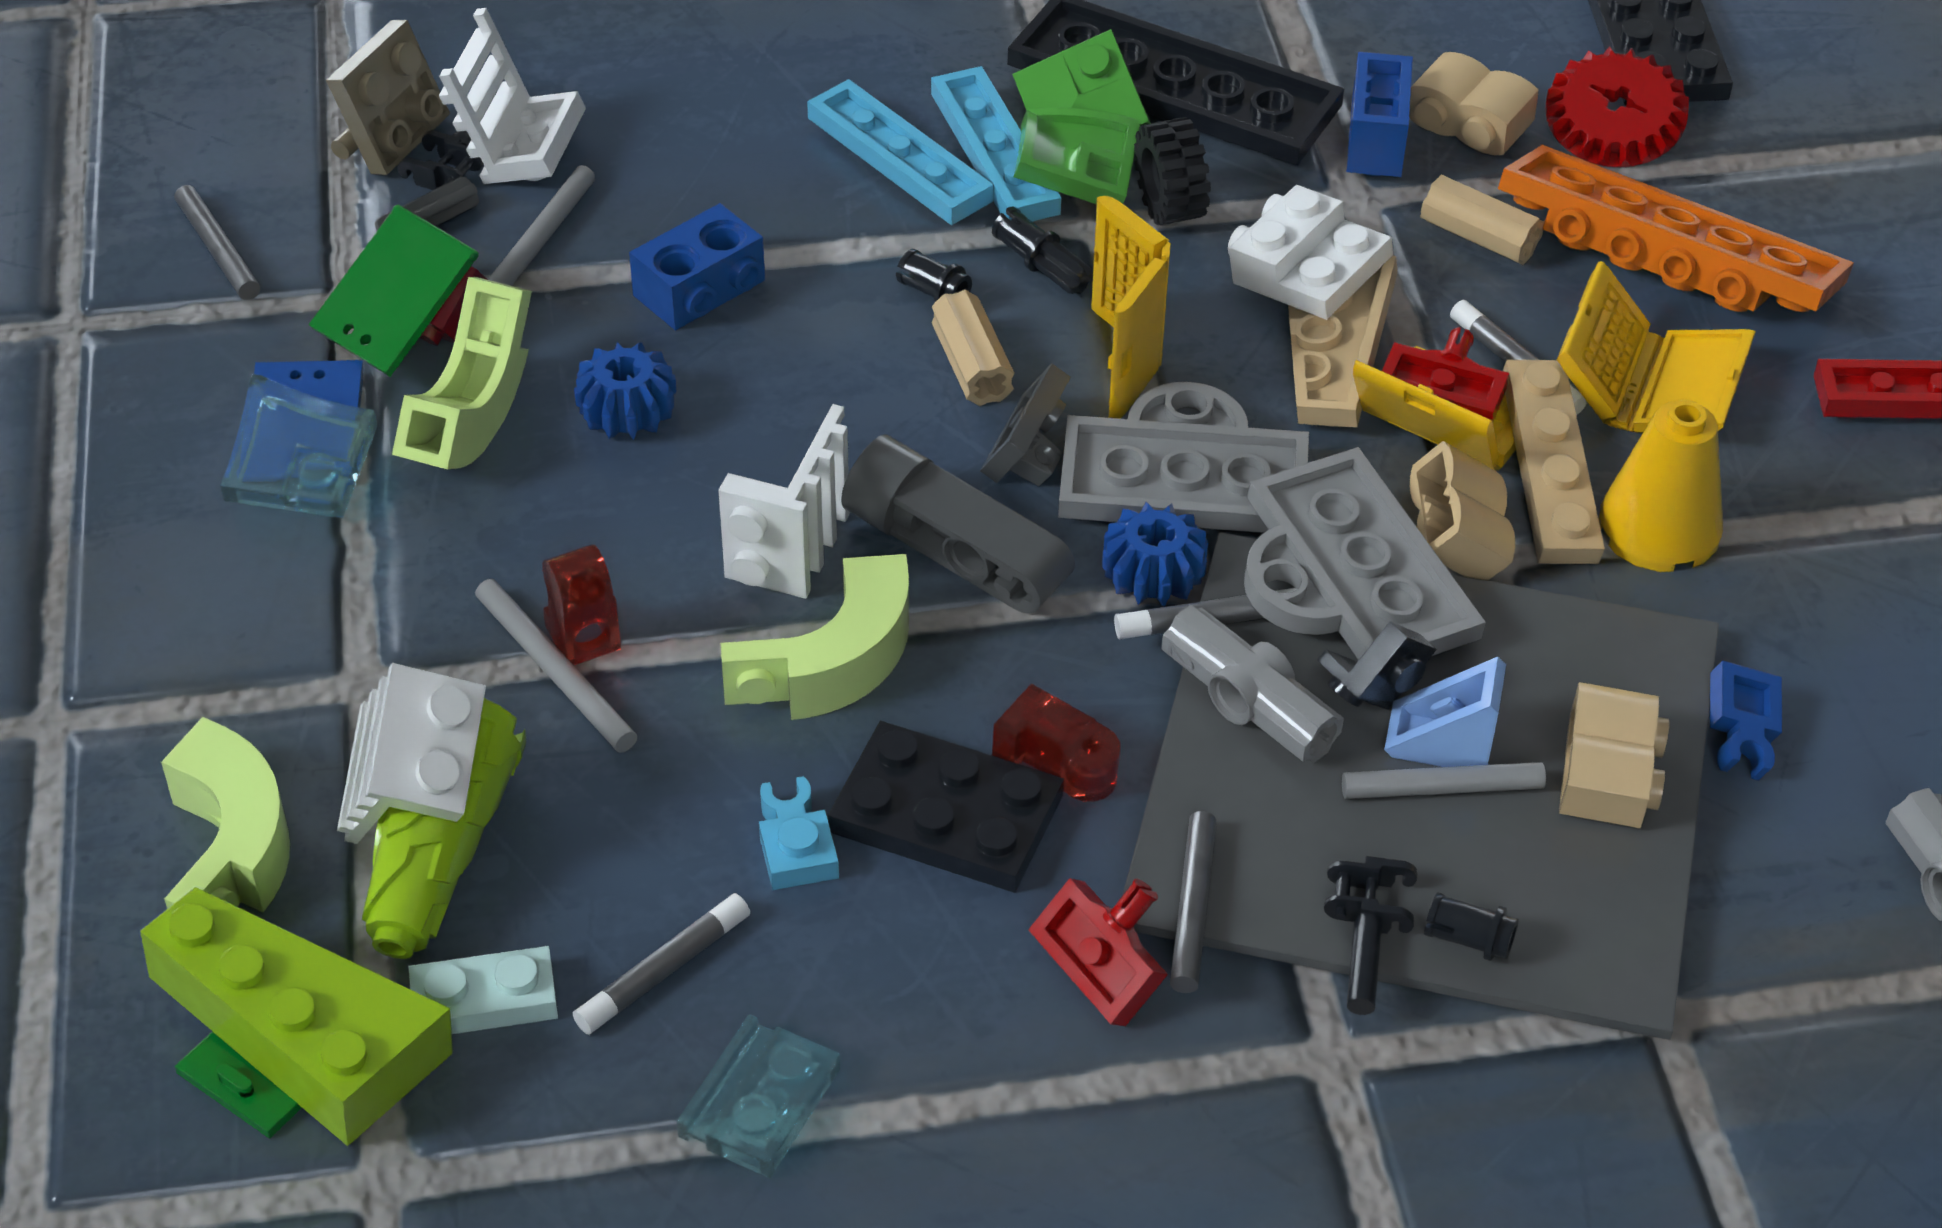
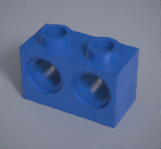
[1346,52,1413,177]
[629,203,765,331]

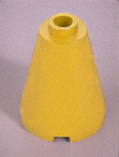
[1598,400,1723,572]

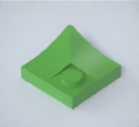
[1012,29,1151,126]
[1013,107,1140,204]

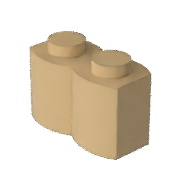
[1409,52,1539,155]
[1410,441,1515,581]
[1559,682,1669,828]

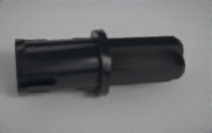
[992,206,1093,294]

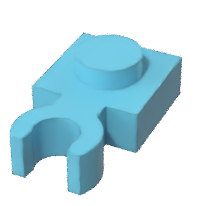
[759,776,839,890]

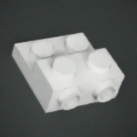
[1228,185,1393,320]

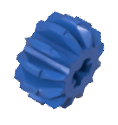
[574,341,677,440]
[1102,502,1208,607]

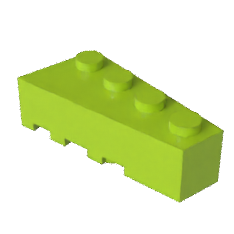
[140,887,453,1146]

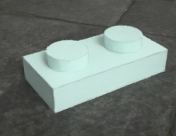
[408,946,558,1034]

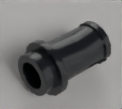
[896,249,972,302]
[1424,892,1519,961]

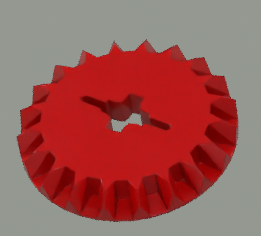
[1545,46,1689,167]

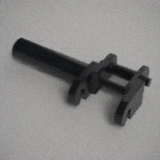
[398,92,497,190]
[1324,856,1417,1015]

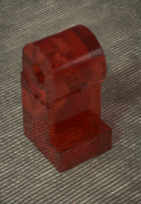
[542,544,621,665]
[992,683,1120,802]

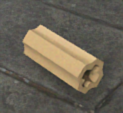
[1420,174,1544,265]
[931,289,1015,406]

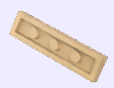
[1503,359,1605,564]

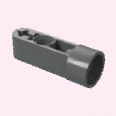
[841,434,1075,613]

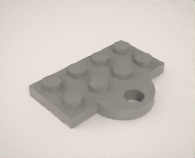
[1058,382,1309,533]
[1244,447,1486,660]

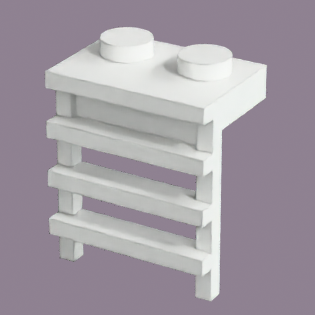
[439,8,586,184]
[719,404,850,599]
[337,663,486,844]

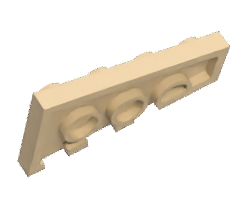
[1288,256,1397,428]

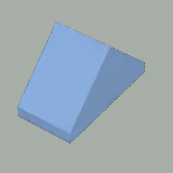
[1384,657,1506,767]

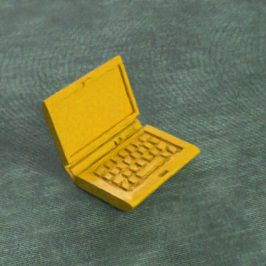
[1091,196,1171,419]
[1557,261,1756,432]
[1353,345,1516,471]

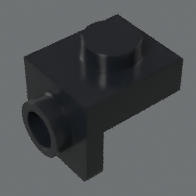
[1318,621,1437,710]

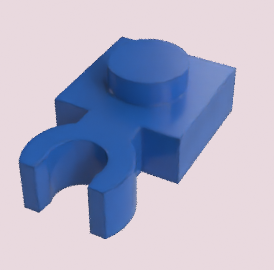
[1710,660,1782,781]

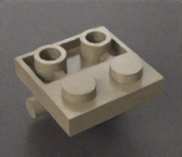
[326,20,450,175]

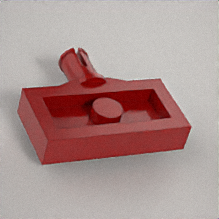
[1382,327,1509,422]
[1028,878,1168,1027]

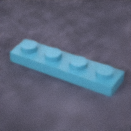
[931,66,1061,222]
[807,79,994,226]

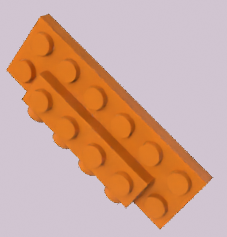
[1498,145,1854,312]

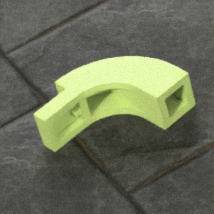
[392,277,532,469]
[720,554,909,720]
[161,717,290,912]

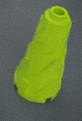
[362,698,526,959]

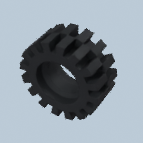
[1134,117,1211,225]

